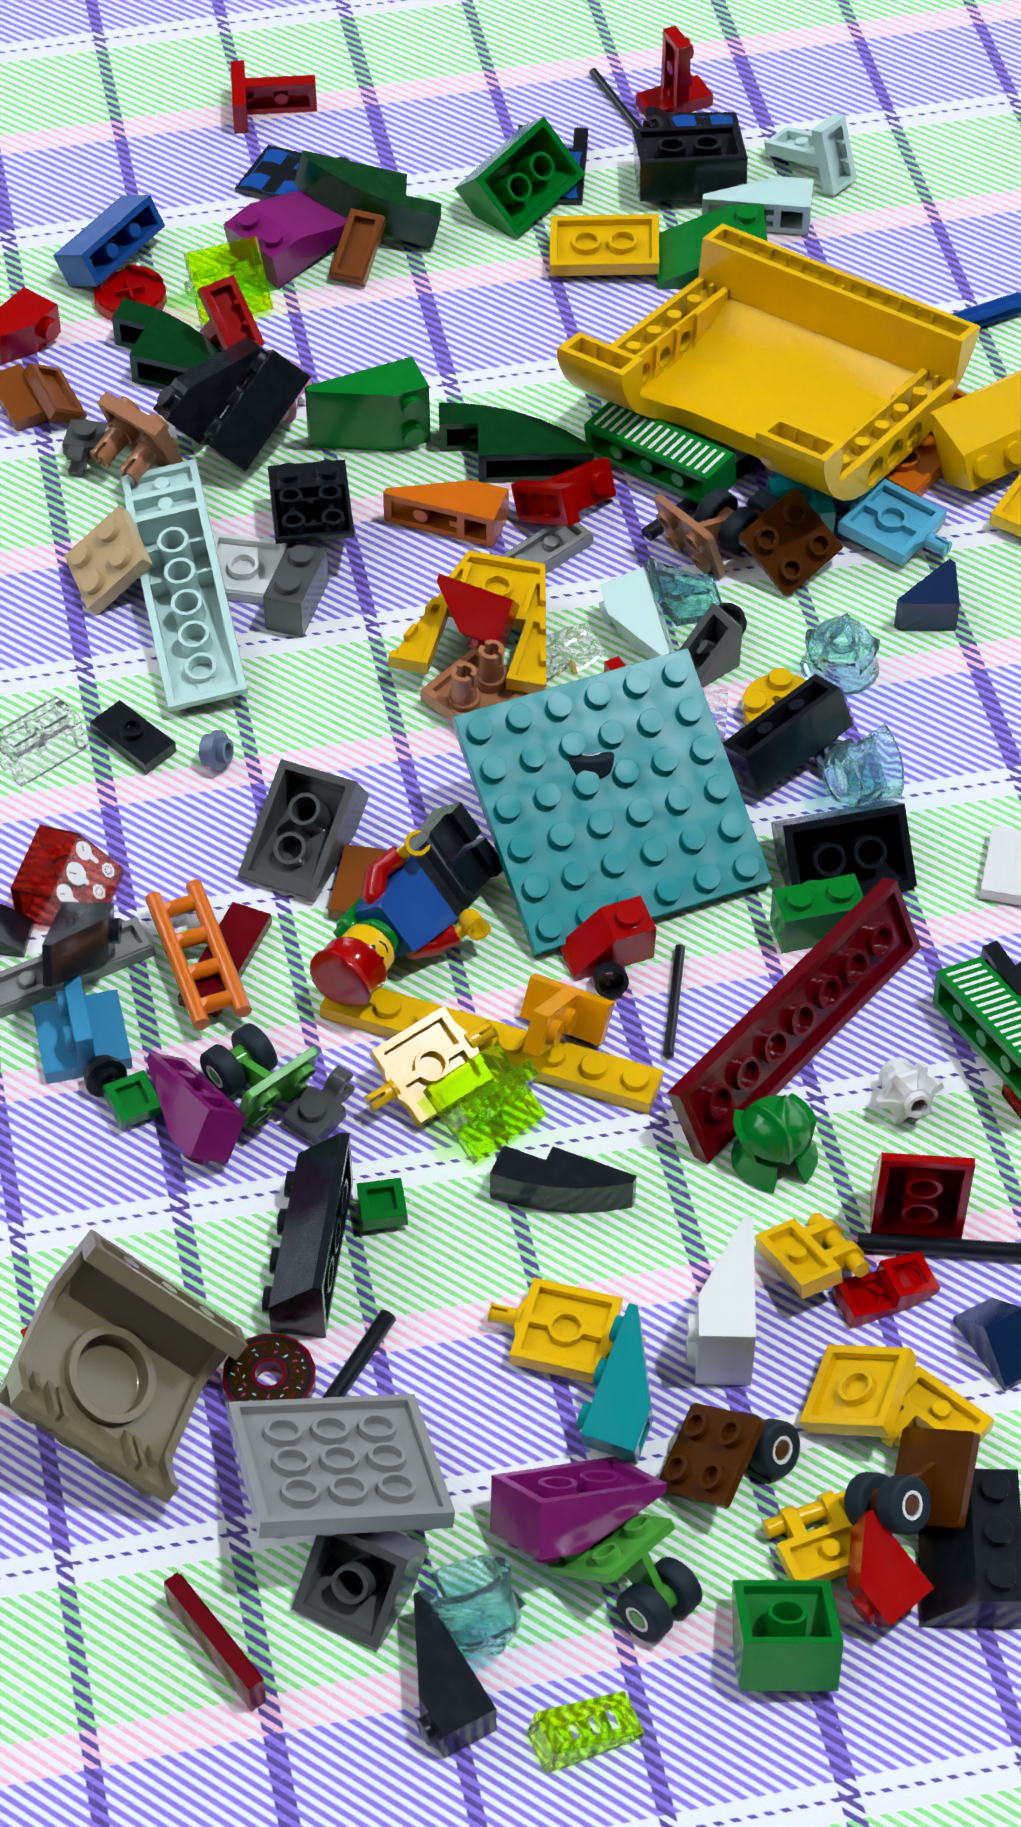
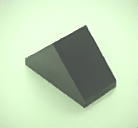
[678,603,743,688]

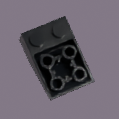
[268,460,355,544]

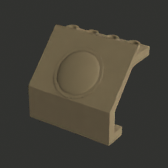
[0,1229,248,1503]

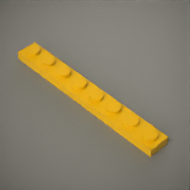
[320,988,664,1114]

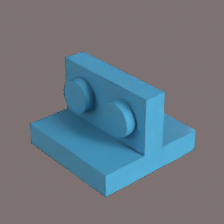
[31,973,133,1084]

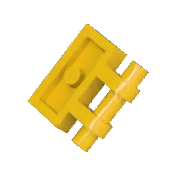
[755,1212,870,1299]
[880,1365,994,1449]
[762,1490,852,1580]

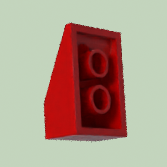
[870,1152,975,1239]

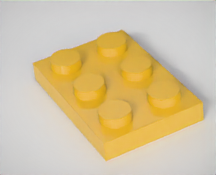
[549,214,659,276]

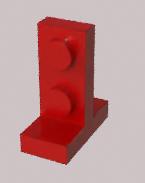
[635,25,713,121]
[231,60,317,134]
[197,275,265,350]
[511,458,617,527]

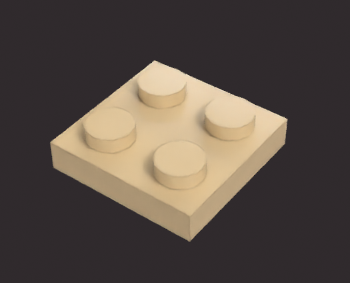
[64,506,153,615]

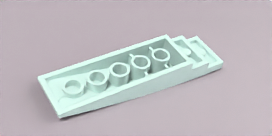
[121,459,248,712]

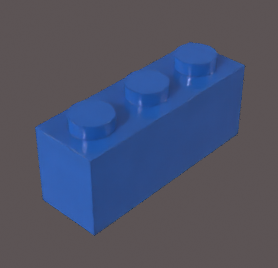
[53,195,166,287]

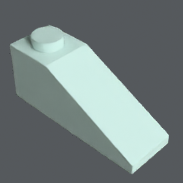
[702,176,814,235]
[598,567,675,659]

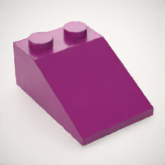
[223,190,347,289]
[490,1456,667,1564]

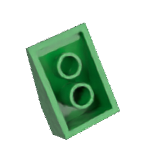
[656,204,768,290]
[305,356,431,451]

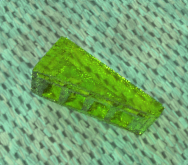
[528,1691,644,1773]

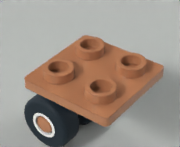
[653,488,758,579]

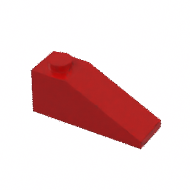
[0,287,61,365]

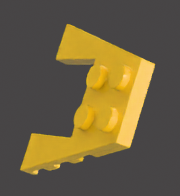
[388,550,547,693]

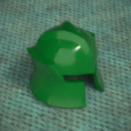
[731,1093,818,1193]

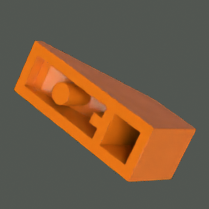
[383,480,509,548]

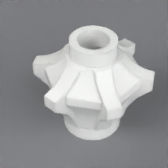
[876,1057,944,1124]

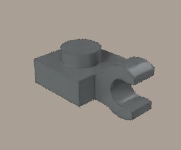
[62,419,109,476]
[283,1065,355,1145]

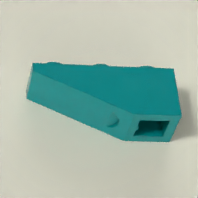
[576,1303,653,1464]

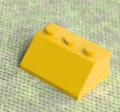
[929,370,1021,491]

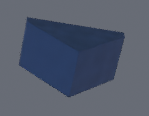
[894,558,960,631]
[953,1297,1021,1392]

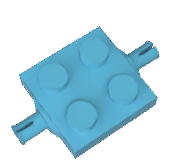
[833,478,952,566]

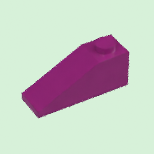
[146,1052,246,1165]

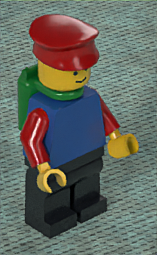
[310,802,503,1007]

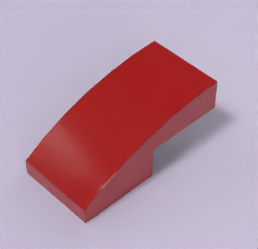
[831,1251,940,1328]

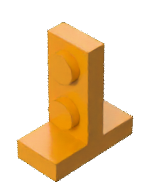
[519,973,615,1057]

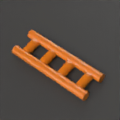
[145,879,252,1030]

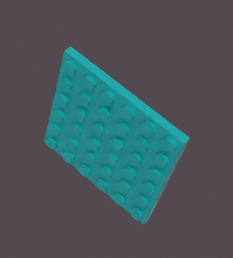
[451,648,772,957]

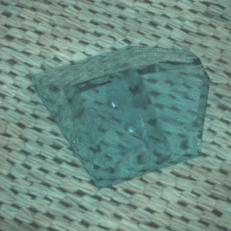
[645,557,722,626]

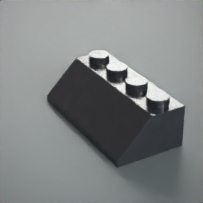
[262,1132,353,1338]

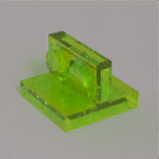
[183,236,274,326]
[423,1042,547,1165]

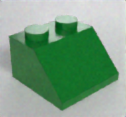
[732,1580,844,1692]

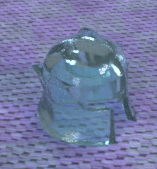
[800,612,880,695]
[822,723,905,808]
[418,1555,526,1656]

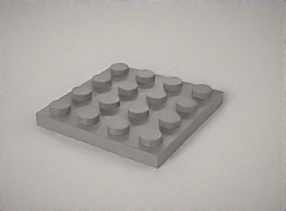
[227,1394,455,1539]

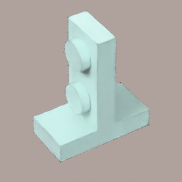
[764,113,857,196]

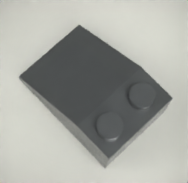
[238,759,370,901]

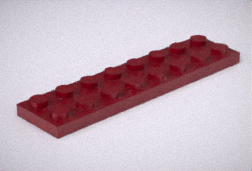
[667,878,921,1164]

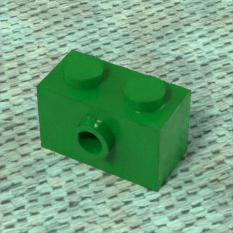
[770,873,864,954]

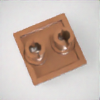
[89,391,184,485]
[420,639,531,721]

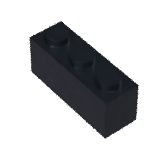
[203,349,311,472]
[723,674,854,795]

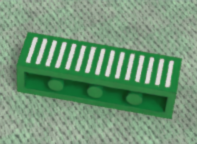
[584,401,737,504]
[932,957,1021,1100]

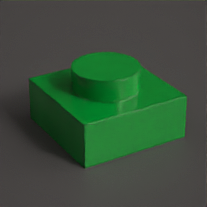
[103,1070,162,1130]
[356,1178,408,1231]

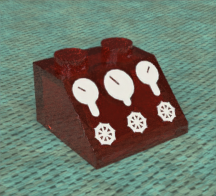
[10,824,124,927]

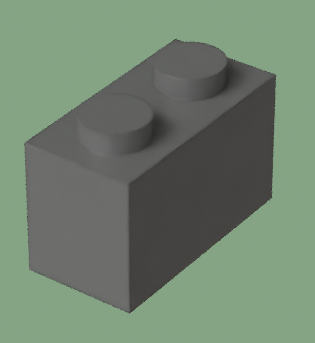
[263,543,329,637]

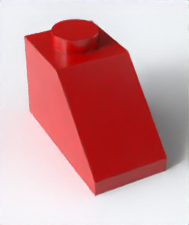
[436,573,520,650]
[559,895,657,982]
[847,1509,934,1627]

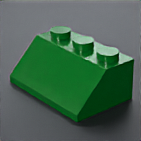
[455,116,586,239]

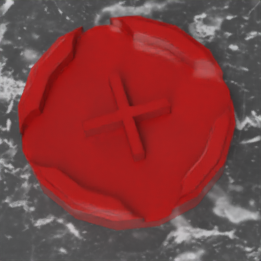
[93,265,167,321]

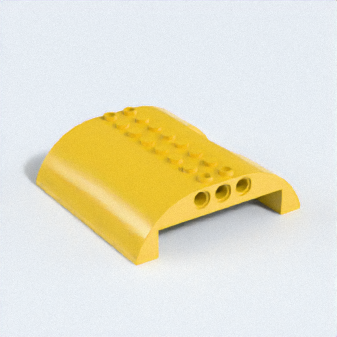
[557,223,980,501]

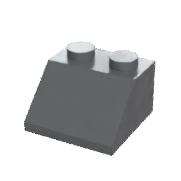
[291,1531,429,1649]

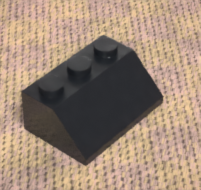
[632,123,748,204]
[771,800,917,896]
[917,1469,1021,1629]

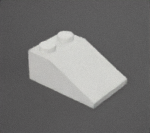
[686,1216,756,1386]

